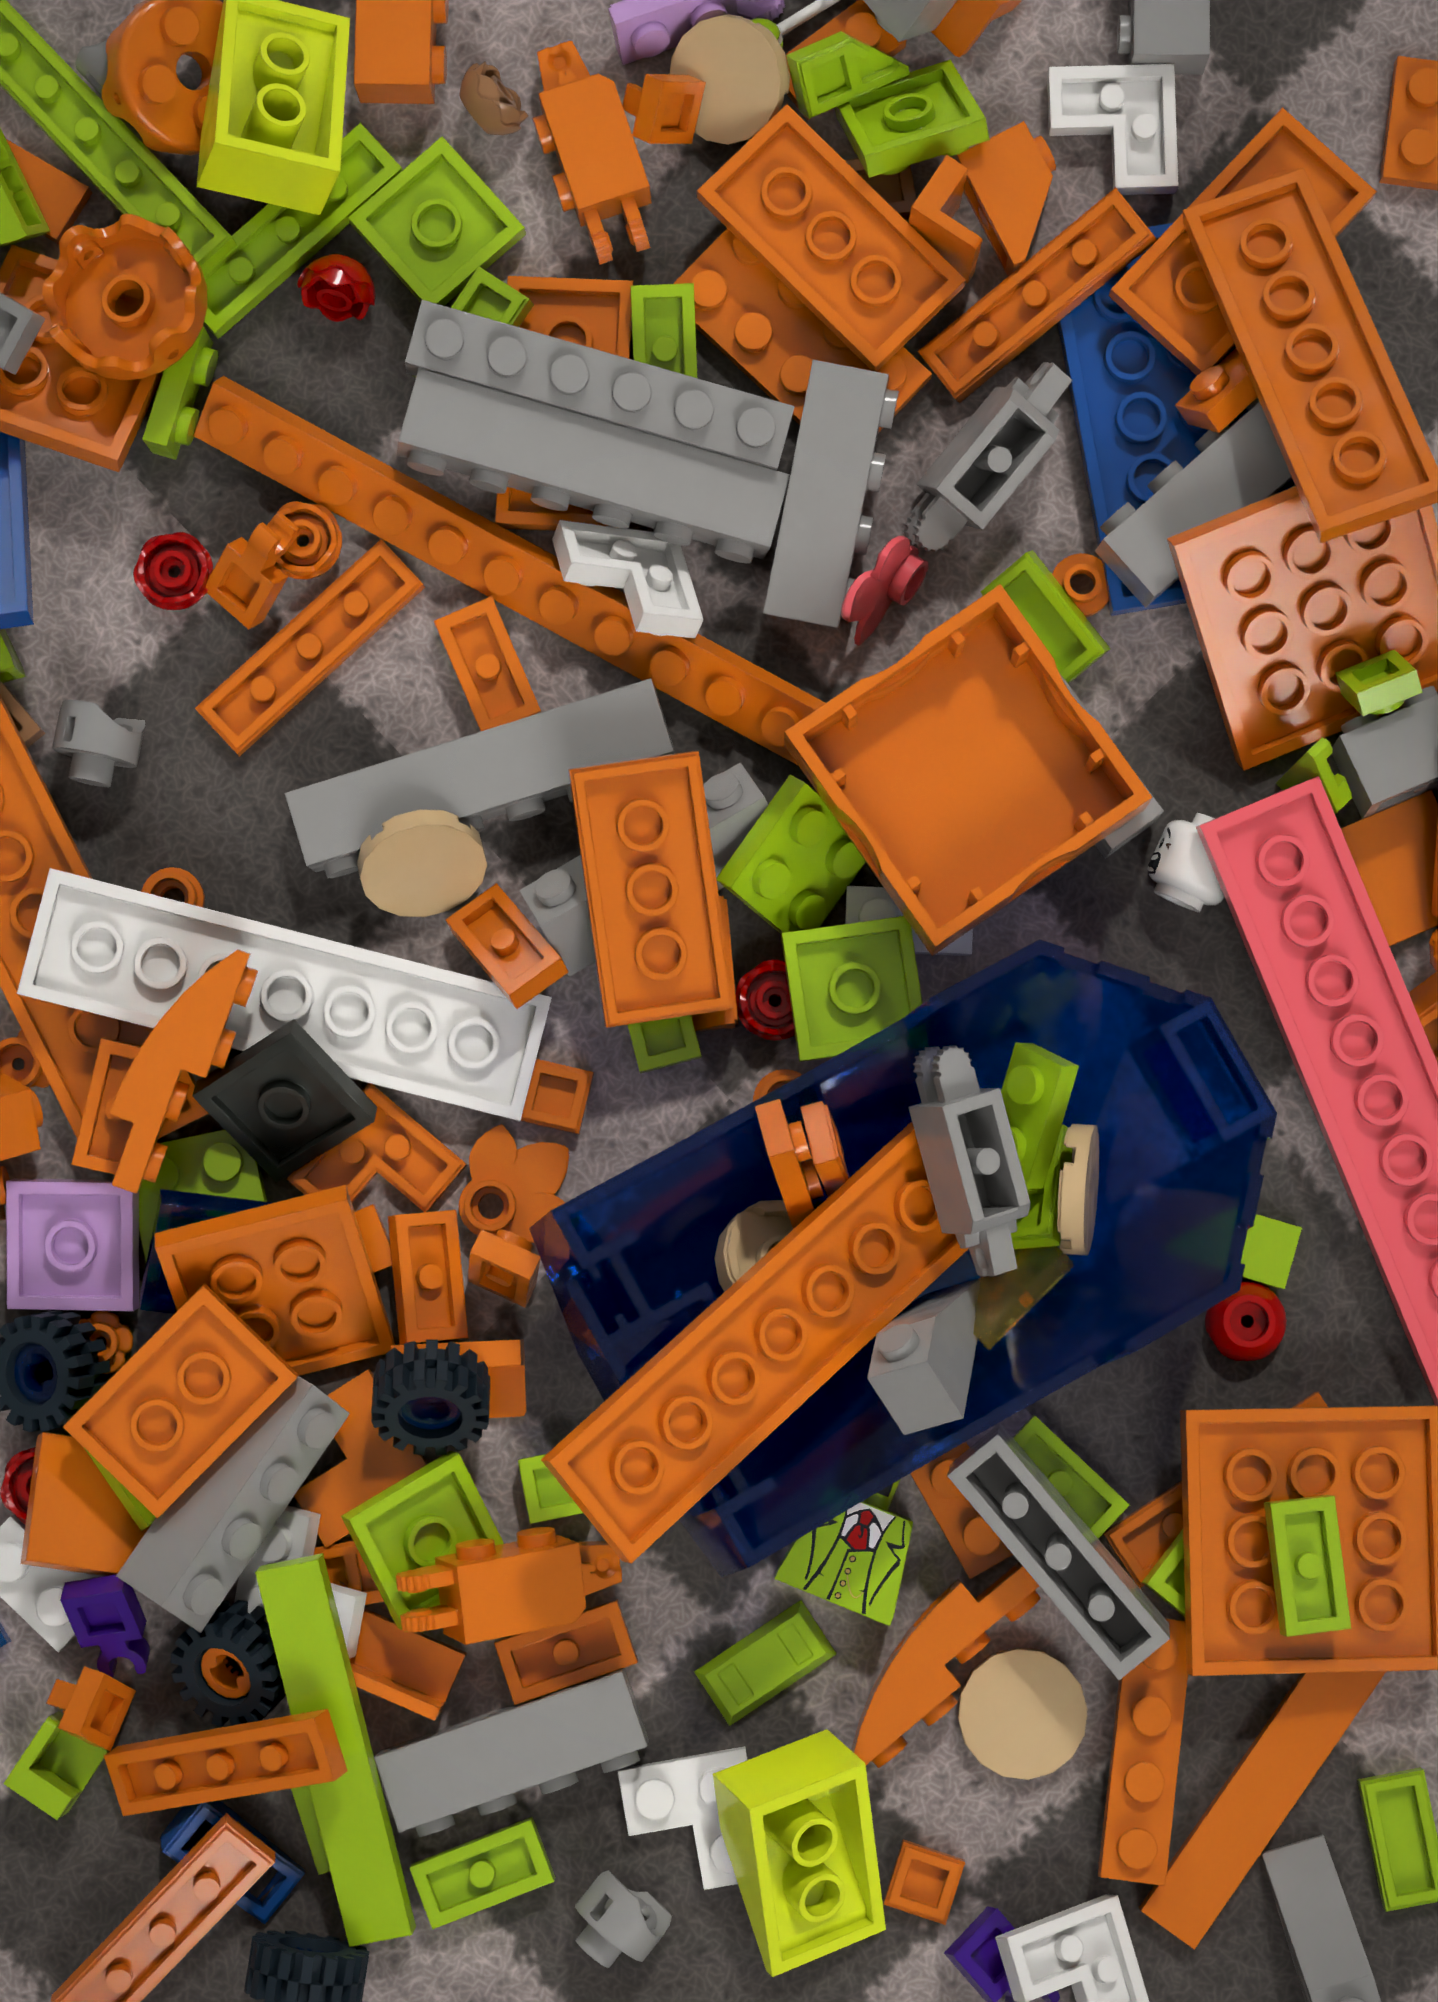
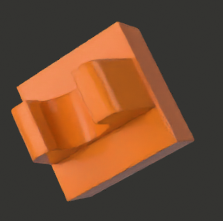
[622,74,706,144]
[46,1666,136,1752]

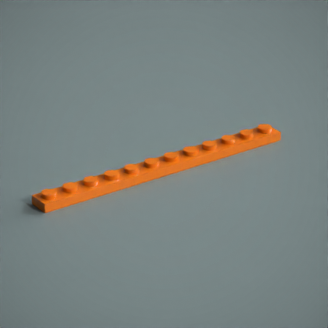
[193,376,825,765]

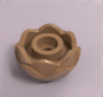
[459,61,529,135]

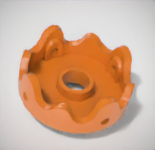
[101,0,223,156]
[42,214,207,380]

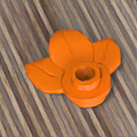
[459,1124,578,1243]

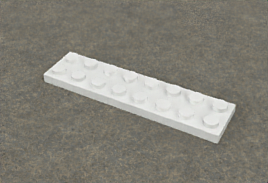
[17,868,552,1121]

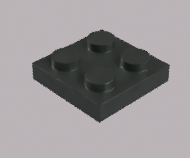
[192,1019,377,1183]

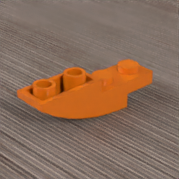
[109,949,258,1194]
[851,1562,1041,1768]

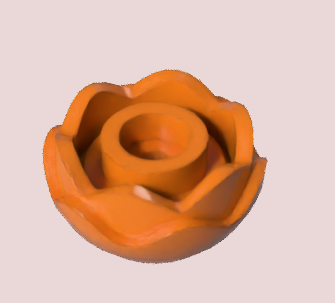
[267,501,342,580]

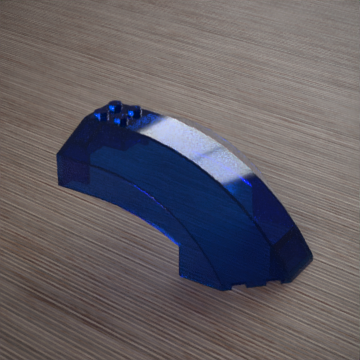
[529,939,1277,1577]

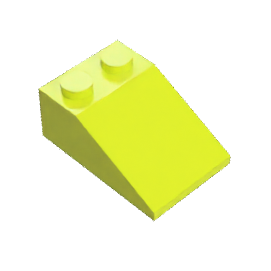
[197,0,350,215]
[713,1729,886,1977]

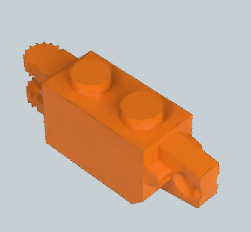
[532,41,652,265]
[396,1527,622,1645]

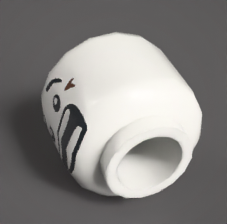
[1148,813,1224,912]

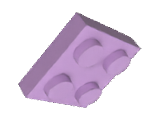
[6,1178,139,1311]

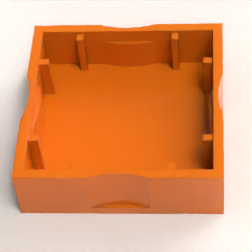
[784,584,1153,956]

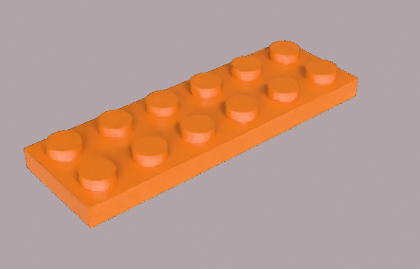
[1183,167,1438,544]

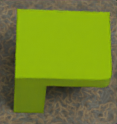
[3,1711,109,1820]

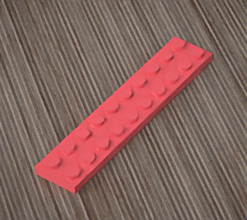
[1196,776,1438,1406]

